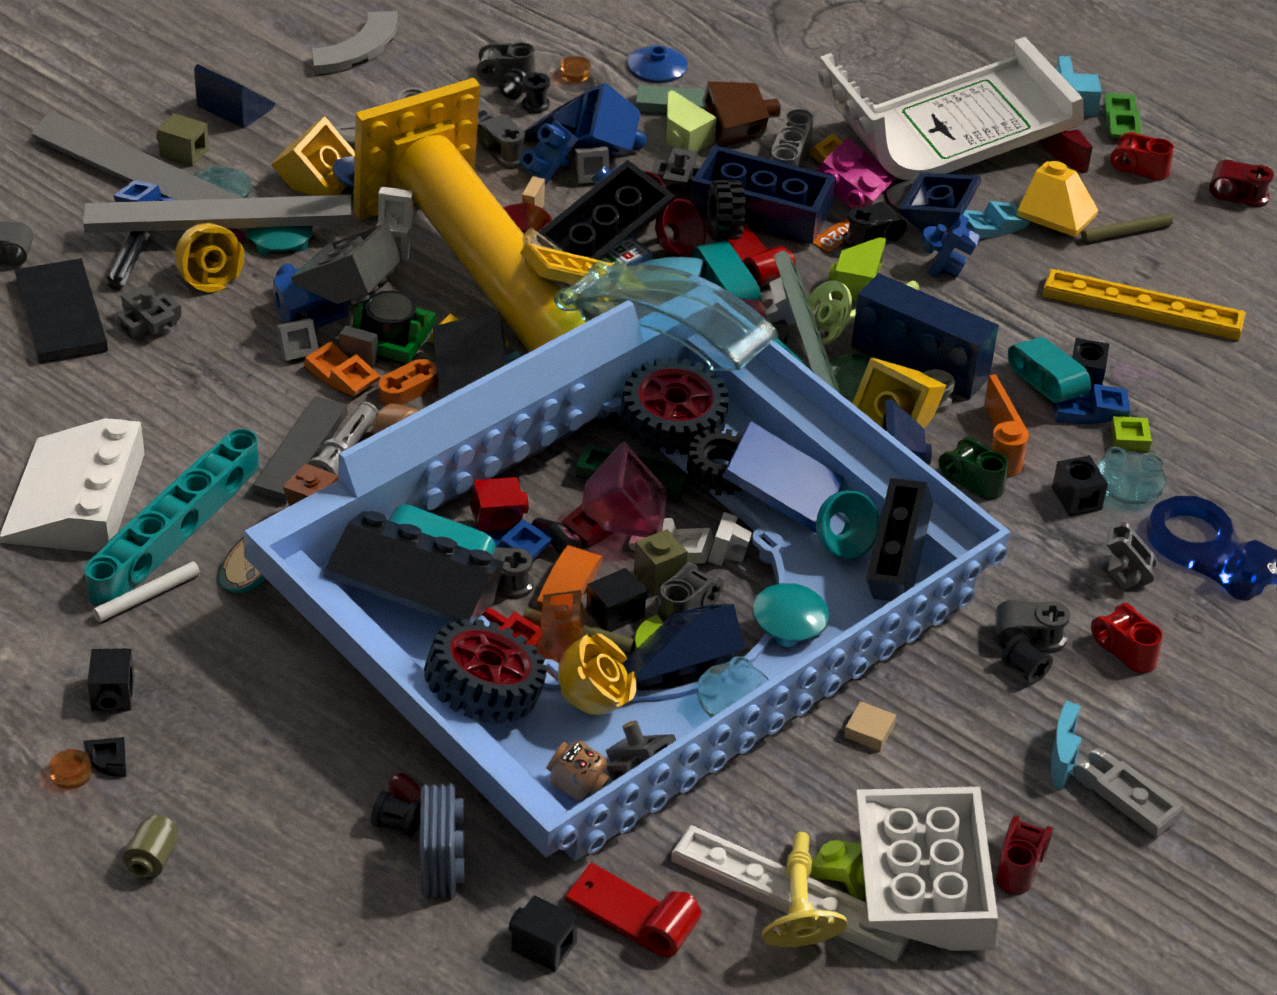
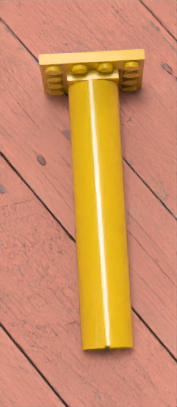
[354,78,591,352]

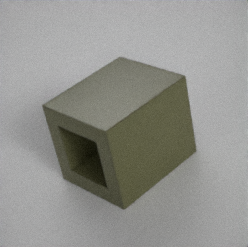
[156,113,209,166]
[634,529,688,597]

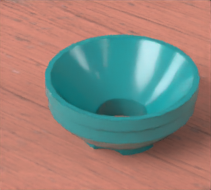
[816,490,880,559]

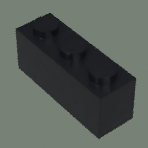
[866,478,933,601]

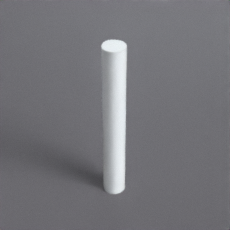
[93,561,200,623]

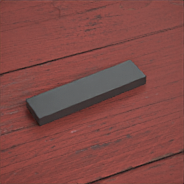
[253,396,348,504]

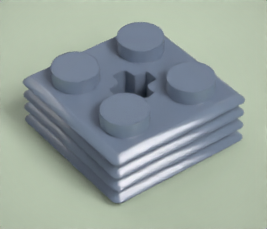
[420,783,465,899]

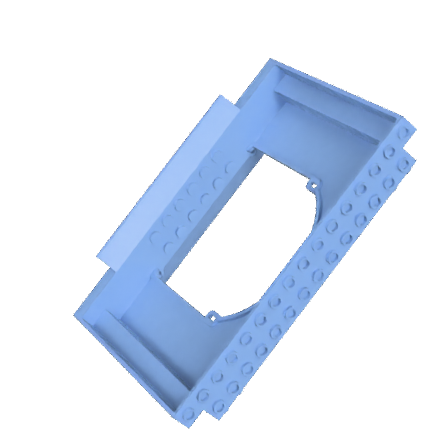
[244,284,1010,861]

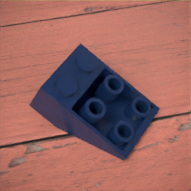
[622,604,746,687]

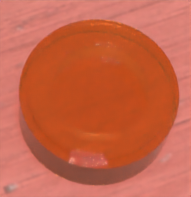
[560,56,591,83]
[49,749,92,789]

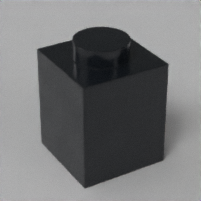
[509,895,578,972]

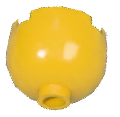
[174,223,244,293]
[558,633,637,715]

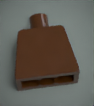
[702,81,781,147]

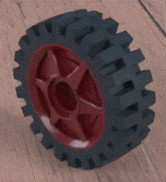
[621,357,729,455]
[424,619,547,724]

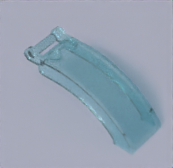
[554,261,778,371]

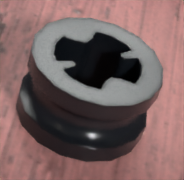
[498,68,526,99]

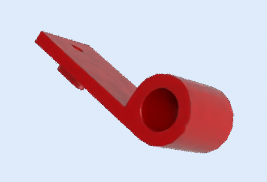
[706,223,796,288]
[565,862,702,958]

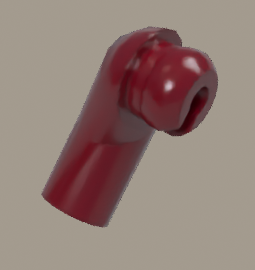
[388,773,421,803]

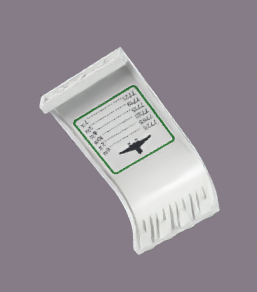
[818,37,1084,180]

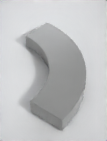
[312,11,398,75]

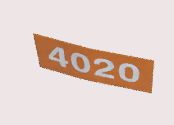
[813,218,850,253]

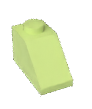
[666,90,716,152]

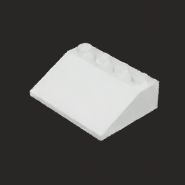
[0,418,144,553]
[856,787,998,951]

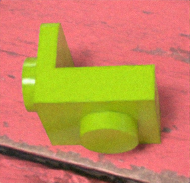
[811,840,866,900]

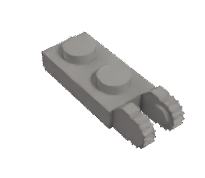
[1072,748,1184,838]

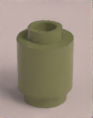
[123,815,178,878]

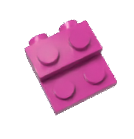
[817,137,896,209]

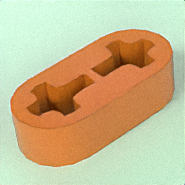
[378,359,438,405]

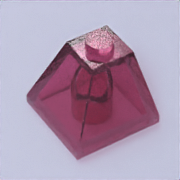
[582,442,668,538]

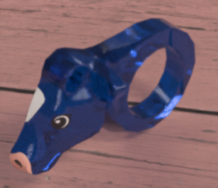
[1146,496,1277,601]

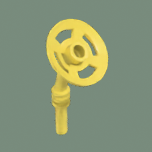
[762,832,847,947]

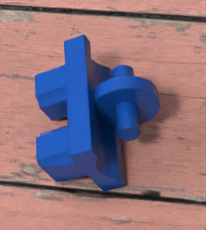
[519,120,578,186]
[921,214,981,277]

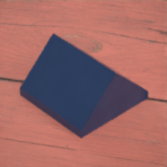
[194,64,276,128]
[899,172,982,232]

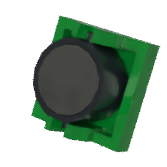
[352,290,436,364]

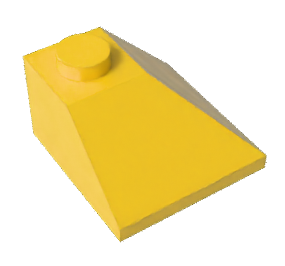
[271,116,355,196]
[1016,161,1098,237]
[852,358,947,429]

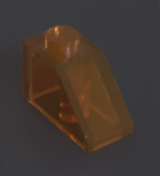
[541,590,586,664]

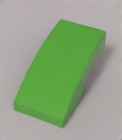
[1103,93,1142,138]

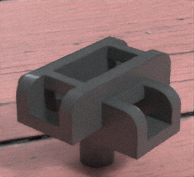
[652,147,701,193]
[117,285,181,339]
[1099,522,1157,590]
[605,720,677,781]

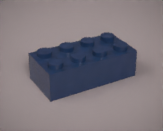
[691,145,836,244]
[851,273,999,399]

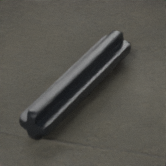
[106,231,151,289]

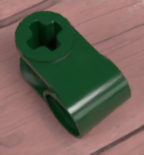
[938,437,1008,499]

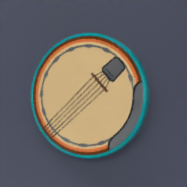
[220,536,266,593]

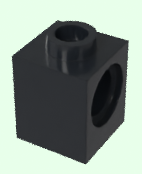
[1072,338,1110,394]
[1052,455,1108,516]
[586,568,648,632]
[87,648,135,711]

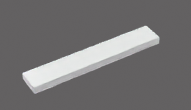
[671,825,910,963]

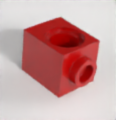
[470,477,529,532]

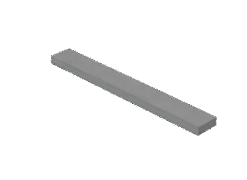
[31,110,242,200]
[83,195,352,233]

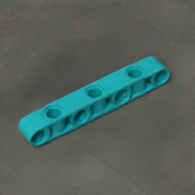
[84,429,259,606]

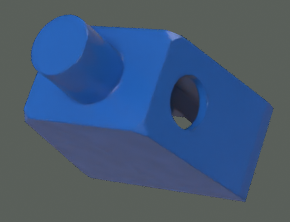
[575,83,647,157]
[273,264,349,328]

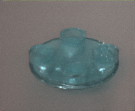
[1096,447,1166,505]
[697,657,769,718]

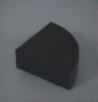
[83,737,127,777]

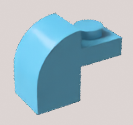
[1055,56,1102,117]

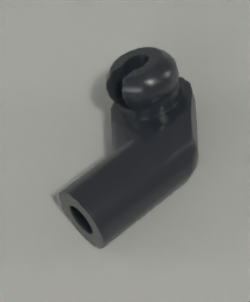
[531,517,582,553]

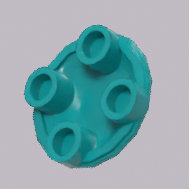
[247,226,313,255]
[752,583,829,647]

